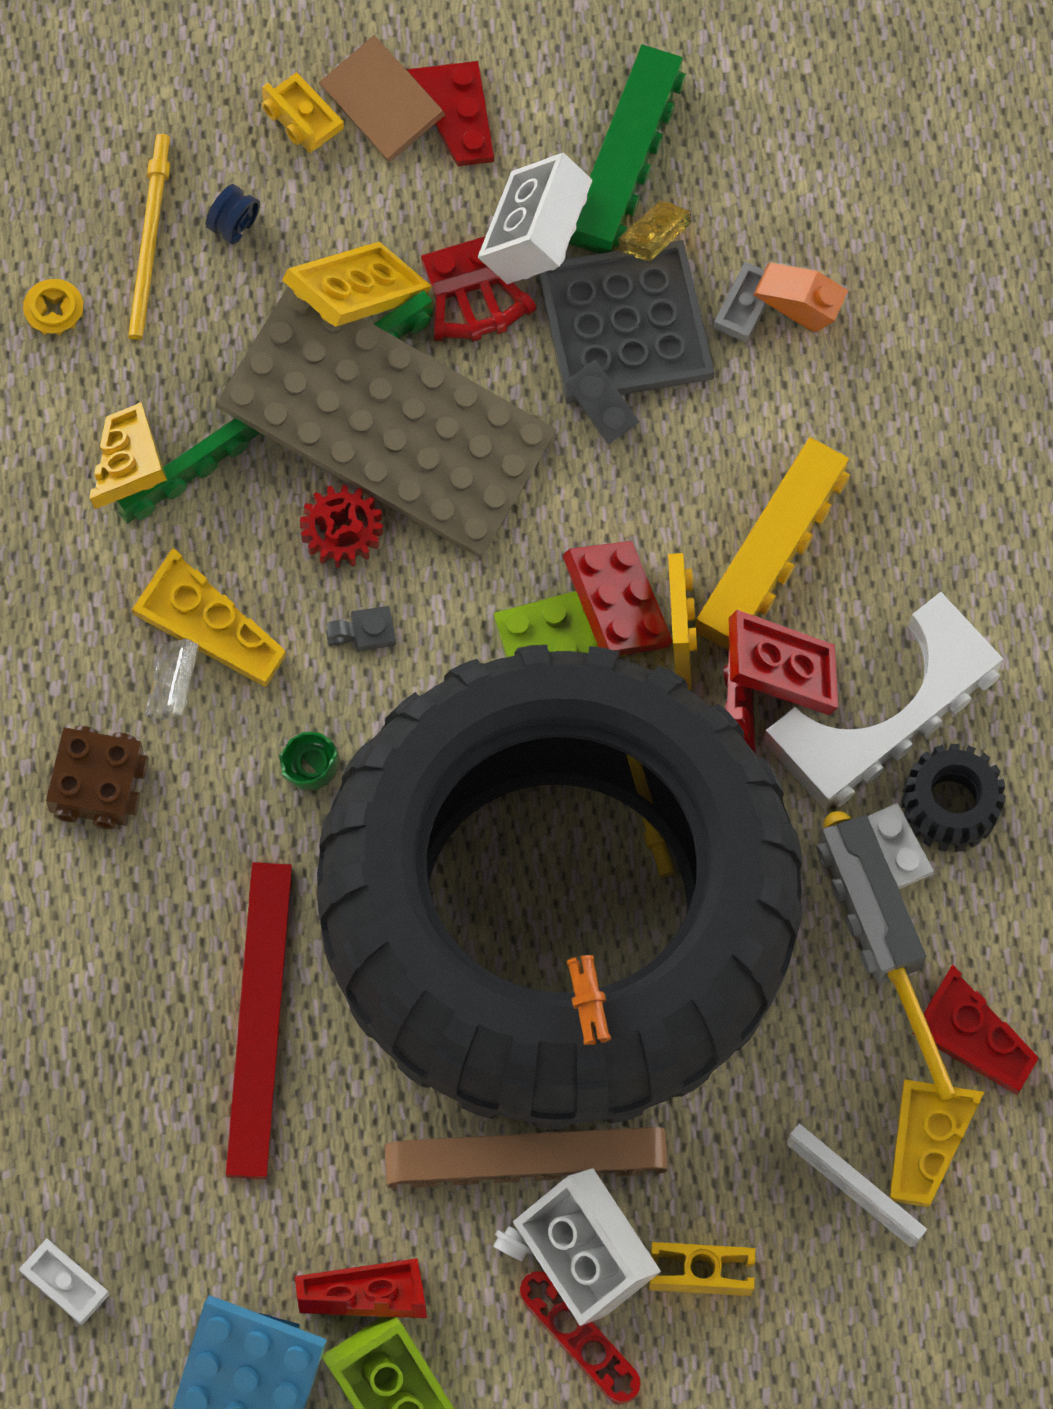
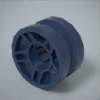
[205,184,260,244]

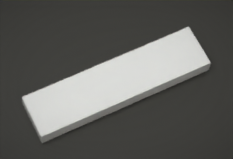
[787,1123,927,1247]

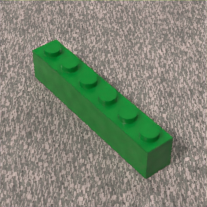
[569,44,687,254]

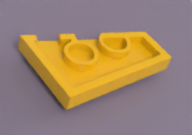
[89,403,167,510]
[668,553,697,690]
[889,1079,985,1208]

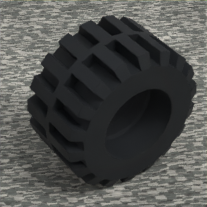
[901,743,1006,852]

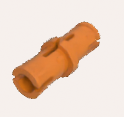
[567,955,611,1045]

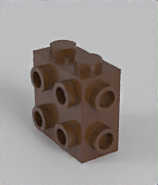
[46,726,149,829]

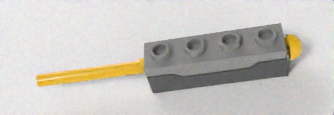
[816,811,956,1100]

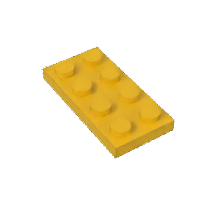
[282,241,432,327]

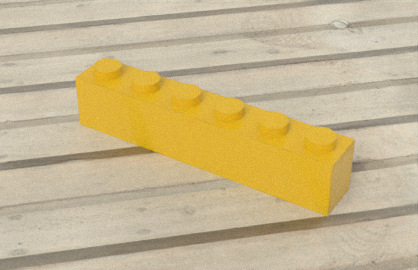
[695,436,851,651]

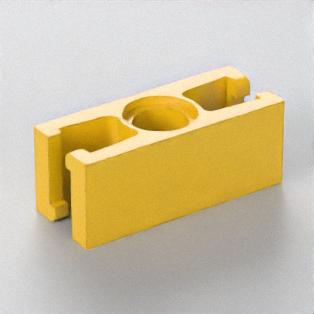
[648,1242,756,1296]

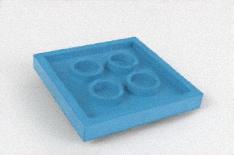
[173,1295,327,1409]

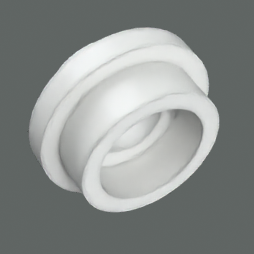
[494,1226,532,1261]

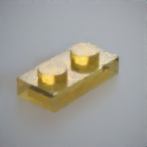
[619,200,691,262]

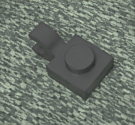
[326,606,396,652]

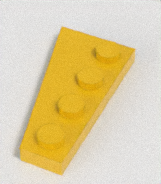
[132,547,286,687]

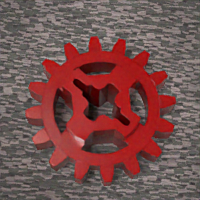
[300,484,383,568]

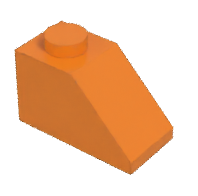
[753,262,849,332]

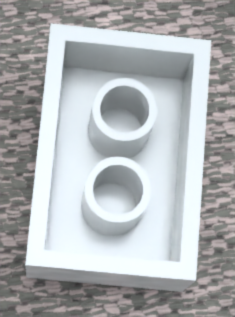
[478,152,592,284]
[513,1168,661,1326]

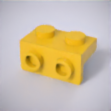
[261,72,344,153]

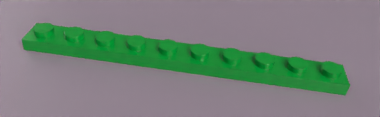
[116,290,433,524]

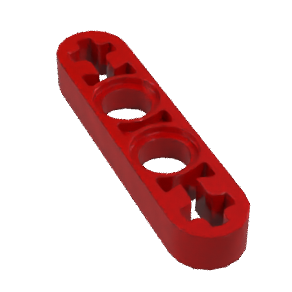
[519,1271,641,1405]

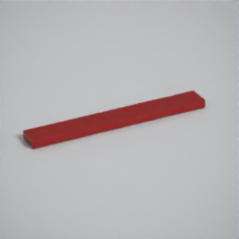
[226,862,292,1180]

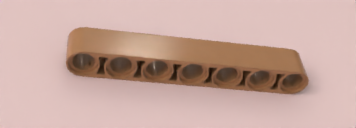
[384,1127,668,1189]

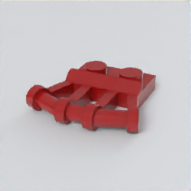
[421,236,537,342]

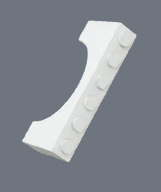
[763,592,1003,810]

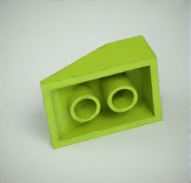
[322,1317,454,1409]

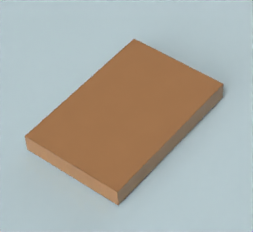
[319,35,445,162]

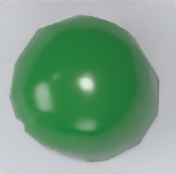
[279,732,339,790]

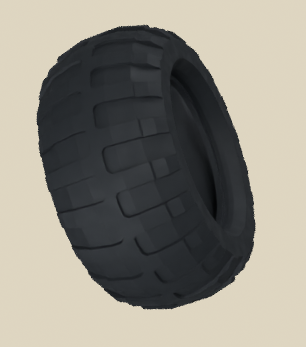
[317,645,802,1129]

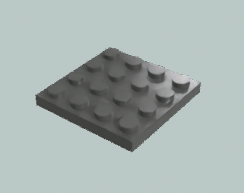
[538,240,715,404]

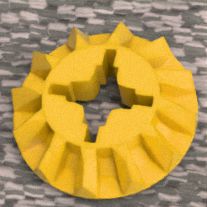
[23,279,83,336]

